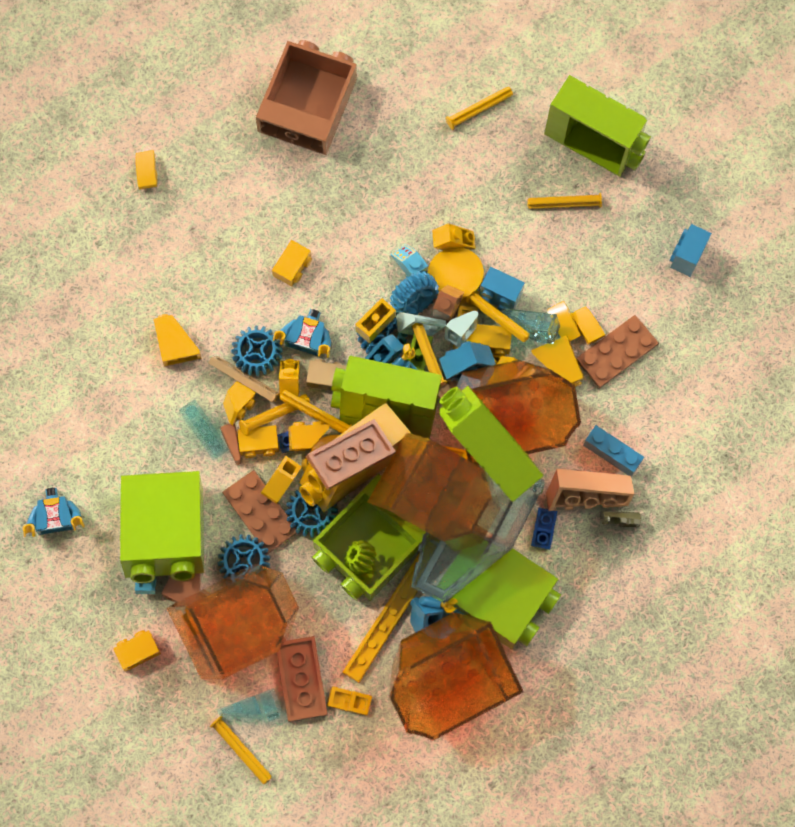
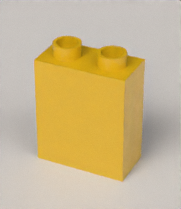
[299,403,411,512]

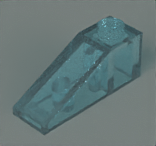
[502,308,560,344]
[179,399,229,460]
[217,688,283,722]

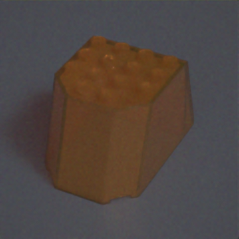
[457,360,581,468]
[367,432,501,551]
[166,563,299,680]
[389,612,524,741]

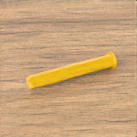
[445,87,513,130]
[527,193,602,209]
[466,290,530,342]
[412,323,447,387]
[280,390,352,433]
[239,394,310,435]
[210,716,272,784]

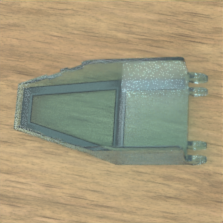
[411,457,545,603]

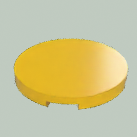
[427,247,484,301]

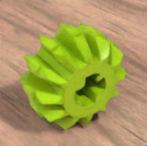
[344,540,377,574]

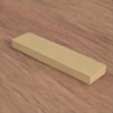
[208,356,279,402]

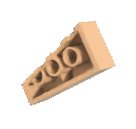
[546,469,634,511]

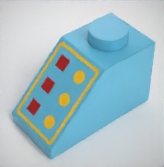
[390,244,428,277]

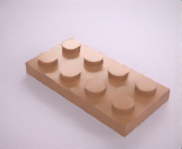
[577,315,659,389]
[306,419,396,490]
[222,470,297,554]
[276,636,328,722]

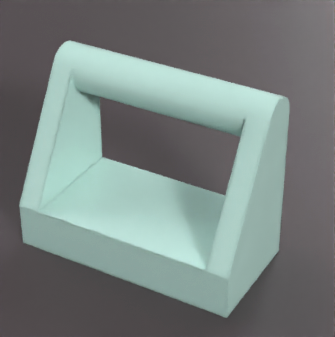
[445,311,478,348]
[396,312,446,336]

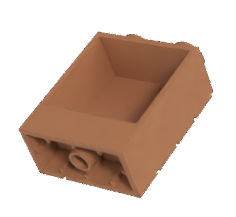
[256,40,357,155]

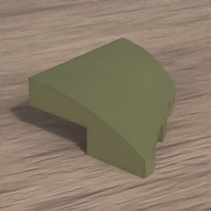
[600,511,641,527]

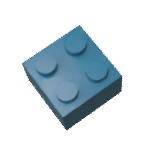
[669,224,712,277]
[479,266,525,314]
[439,341,497,383]

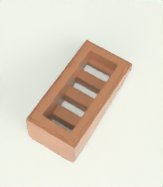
[220,423,241,465]

